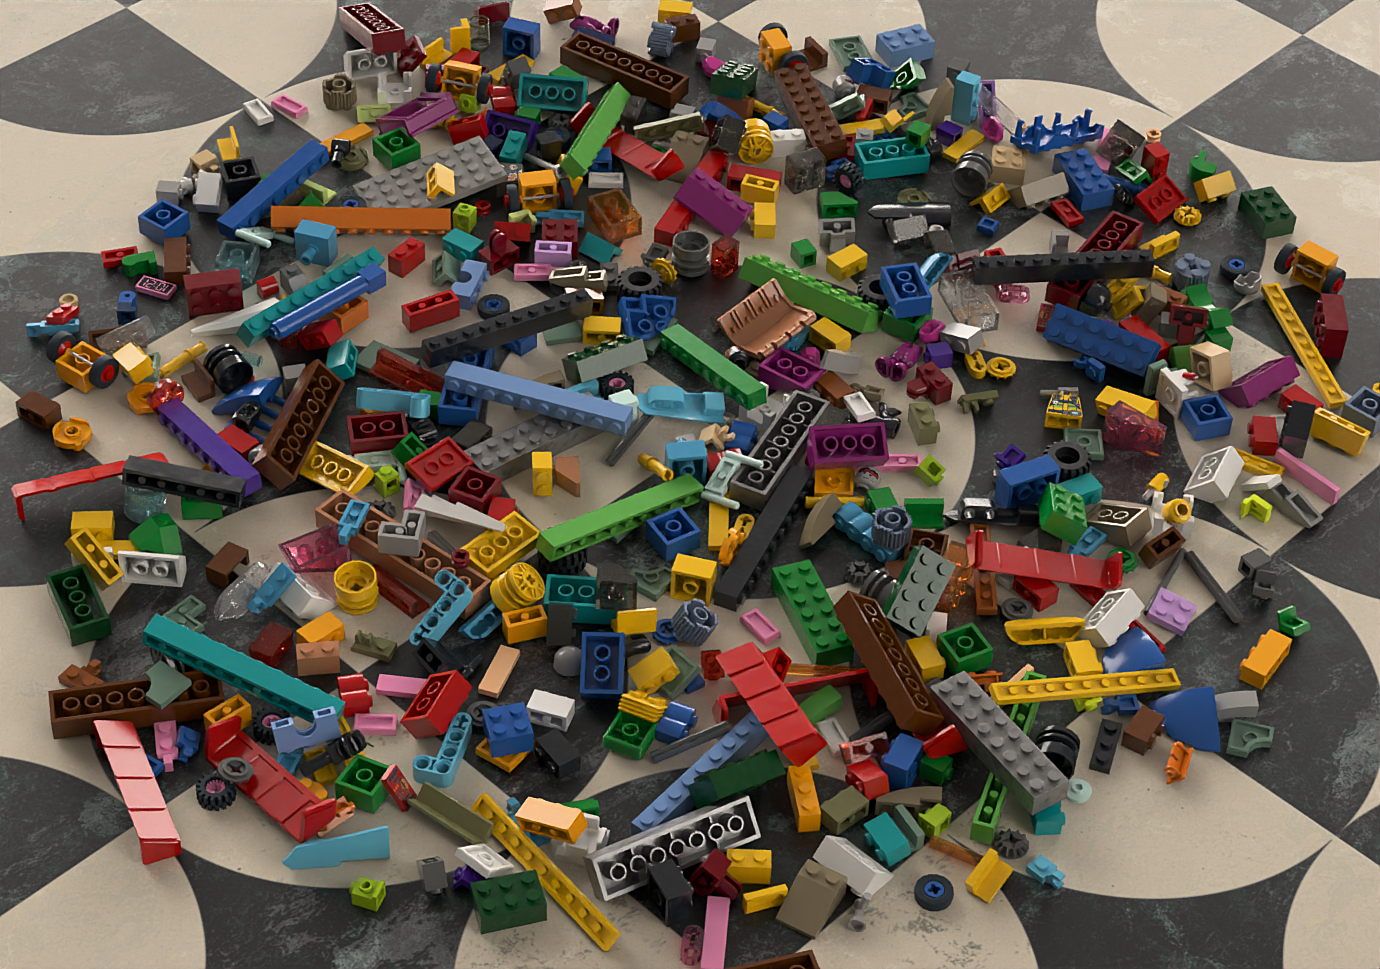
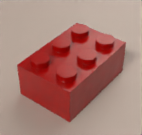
[400,670,472,739]

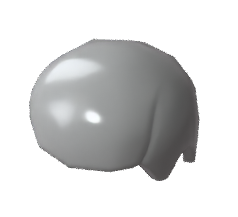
[1234,271,1262,295]
[553,646,581,676]

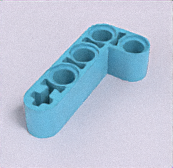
[356,387,431,418]
[409,570,473,648]
[413,712,472,788]

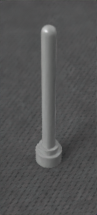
[523,153,568,179]

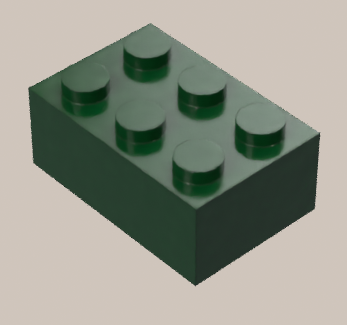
[1238,186,1297,240]
[470,869,547,935]

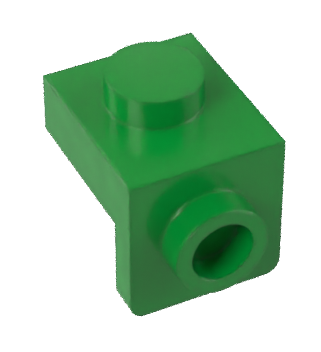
[1277,605,1311,637]

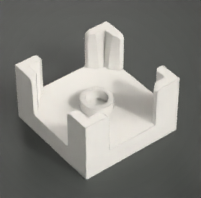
[377,72,412,108]
[739,381,791,432]
[1151,491,1194,539]

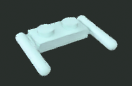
[235,226,295,248]
[348,450,407,485]
[701,450,764,510]

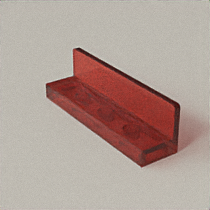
[369,347,445,393]
[361,560,430,619]

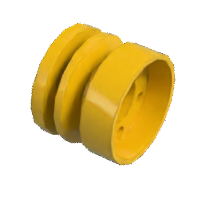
[734,118,774,165]
[334,561,379,615]
[490,562,545,613]

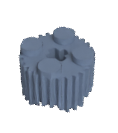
[647,21,676,58]
[1172,253,1211,291]
[871,504,912,551]
[671,598,719,647]

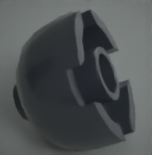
[1079,281,1113,317]

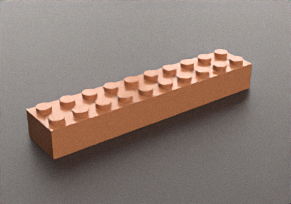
[315,489,492,620]

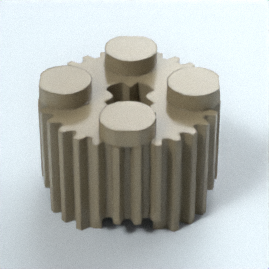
[322,73,357,111]

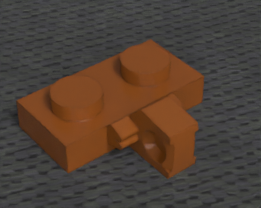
[58,659,104,688]

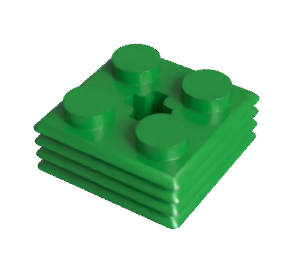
[603,711,658,760]

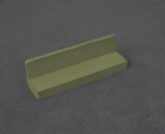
[634,112,704,143]
[407,782,495,845]

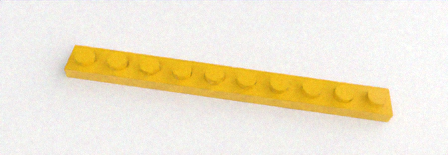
[1260,283,1348,409]
[988,668,1181,705]
[471,793,621,951]

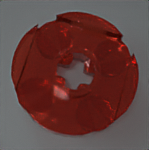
[147,378,184,415]

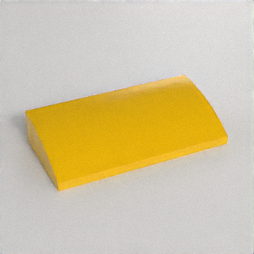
[299,441,374,495]
[460,511,541,580]

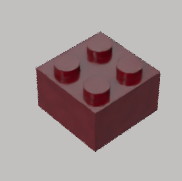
[542,219,578,259]
[448,466,502,515]

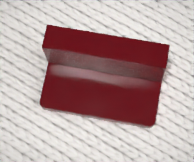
[474,1,510,25]

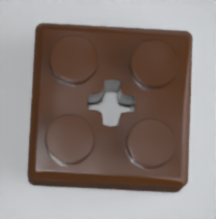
[903,528,949,561]

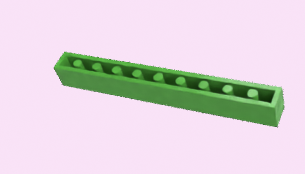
[560,82,632,180]
[535,473,704,562]
[970,670,1047,845]

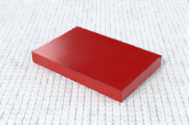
[1133,174,1188,225]
[404,436,474,493]

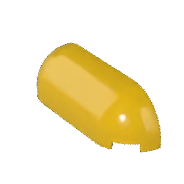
[1004,616,1086,645]

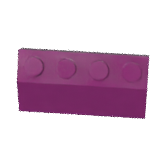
[673,168,754,239]
[1217,355,1300,409]
[807,422,889,470]

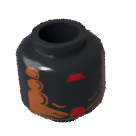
[724,346,750,371]

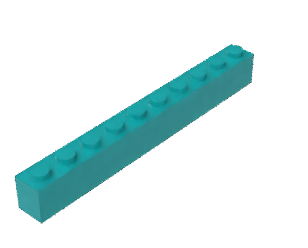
[236,246,385,348]
[142,614,345,724]

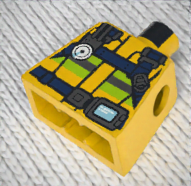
[1044,390,1083,429]

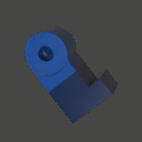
[117,291,137,324]

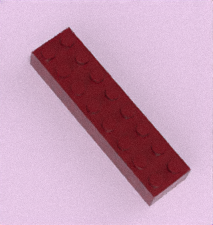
[339,2,407,56]
[1044,211,1144,311]

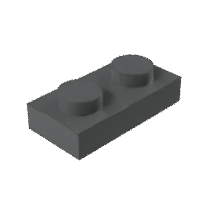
[600,262,619,291]

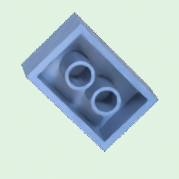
[875,24,935,68]

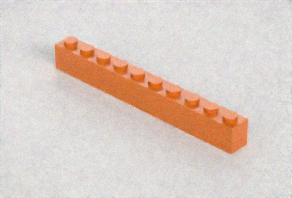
[271,206,451,236]

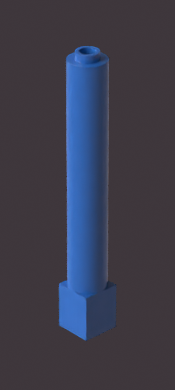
[269,263,387,340]

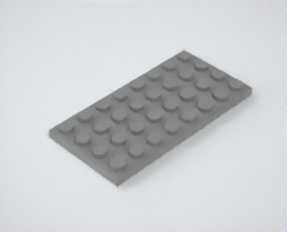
[353,136,508,208]

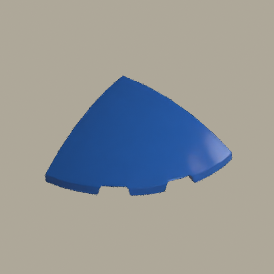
[700,101,744,132]
[617,294,676,341]
[212,377,284,414]
[1102,627,1166,674]
[1149,686,1221,752]

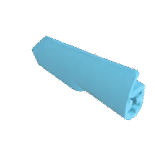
[636,386,725,424]
[282,825,390,870]

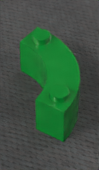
[1180,283,1233,331]

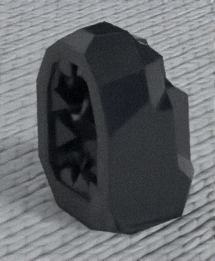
[232,401,262,433]

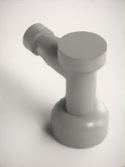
[848,892,872,932]

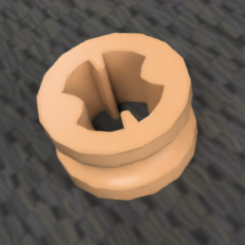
[1145,129,1161,144]

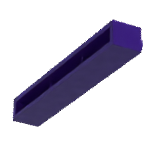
[157,397,263,497]

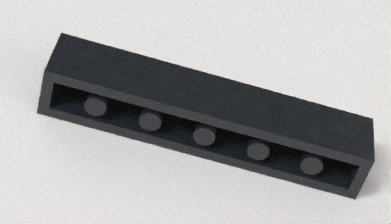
[122,455,246,508]

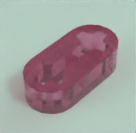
[996,284,1030,304]
[680,925,704,966]

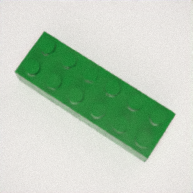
[771,559,854,670]

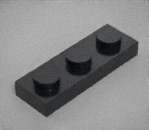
[1089,718,1123,774]

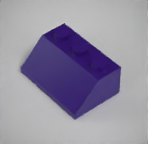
[484,110,541,153]

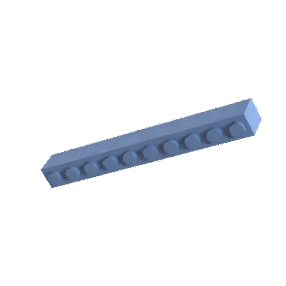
[445,361,633,436]
[631,711,769,836]

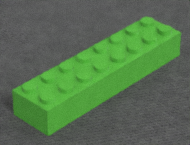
[738,254,883,333]

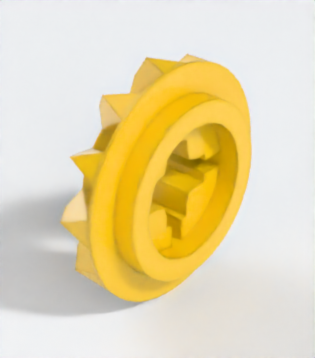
[1173,205,1202,226]
[652,257,677,284]
[987,357,1016,380]

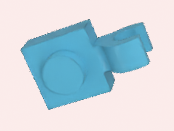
[1026,855,1065,889]

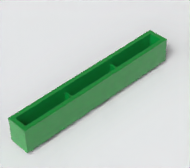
[660,324,767,411]

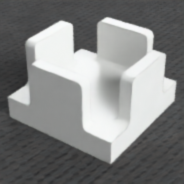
[1155,367,1199,420]
[555,813,610,866]

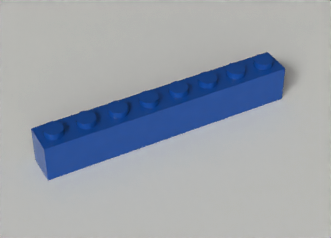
[217,139,330,241]

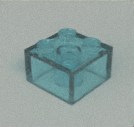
[215,240,260,283]

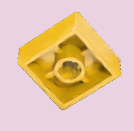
[617,689,669,723]

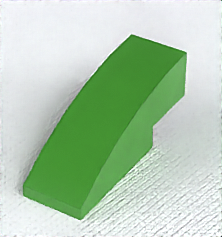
[799,684,843,727]

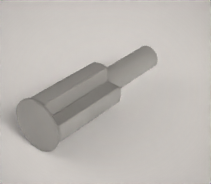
[1040,387,1079,397]

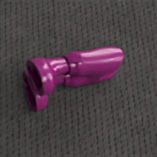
[569,14,619,43]
[875,341,923,382]

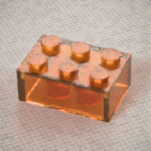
[588,188,642,243]
[935,540,973,614]

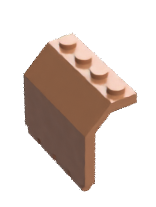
[717,278,816,360]

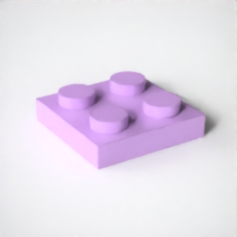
[1146,587,1197,636]

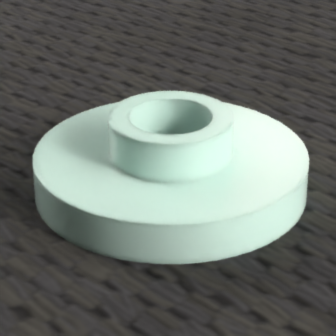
[1066,778,1092,803]

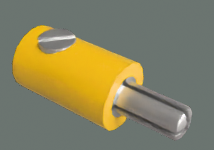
[1142,472,1169,501]

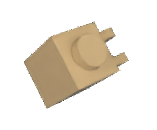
[190,149,219,175]
[699,423,736,454]

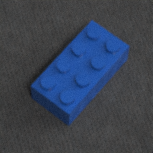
[1052,148,1115,211]

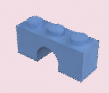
[451,259,489,311]
[270,706,342,754]

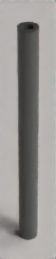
[1143,548,1187,616]

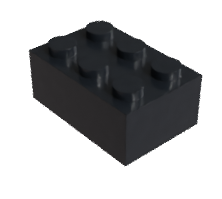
[1278,400,1316,459]

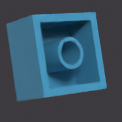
[294,219,338,267]
[664,438,707,484]

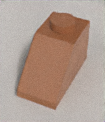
[552,456,580,497]

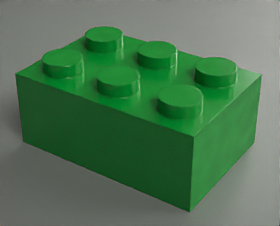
[1038,482,1088,545]

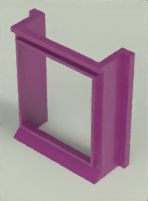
[375,92,459,137]

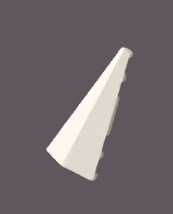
[190,297,279,337]
[414,493,507,532]

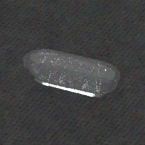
[214,561,271,621]

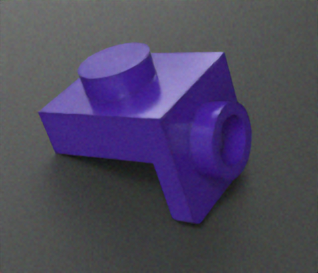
[994,443,1027,469]
[452,864,489,889]

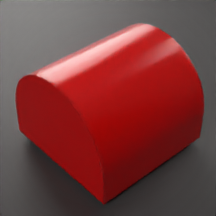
[257,276,279,299]

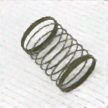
[469,15,490,50]

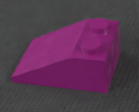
[758,347,826,392]

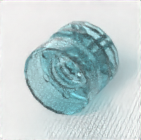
[124,485,167,523]

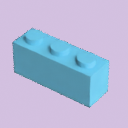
[951,71,982,126]

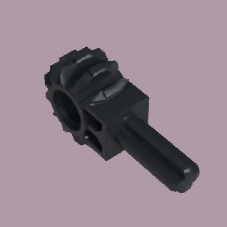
[405,414,439,449]
[299,729,367,777]

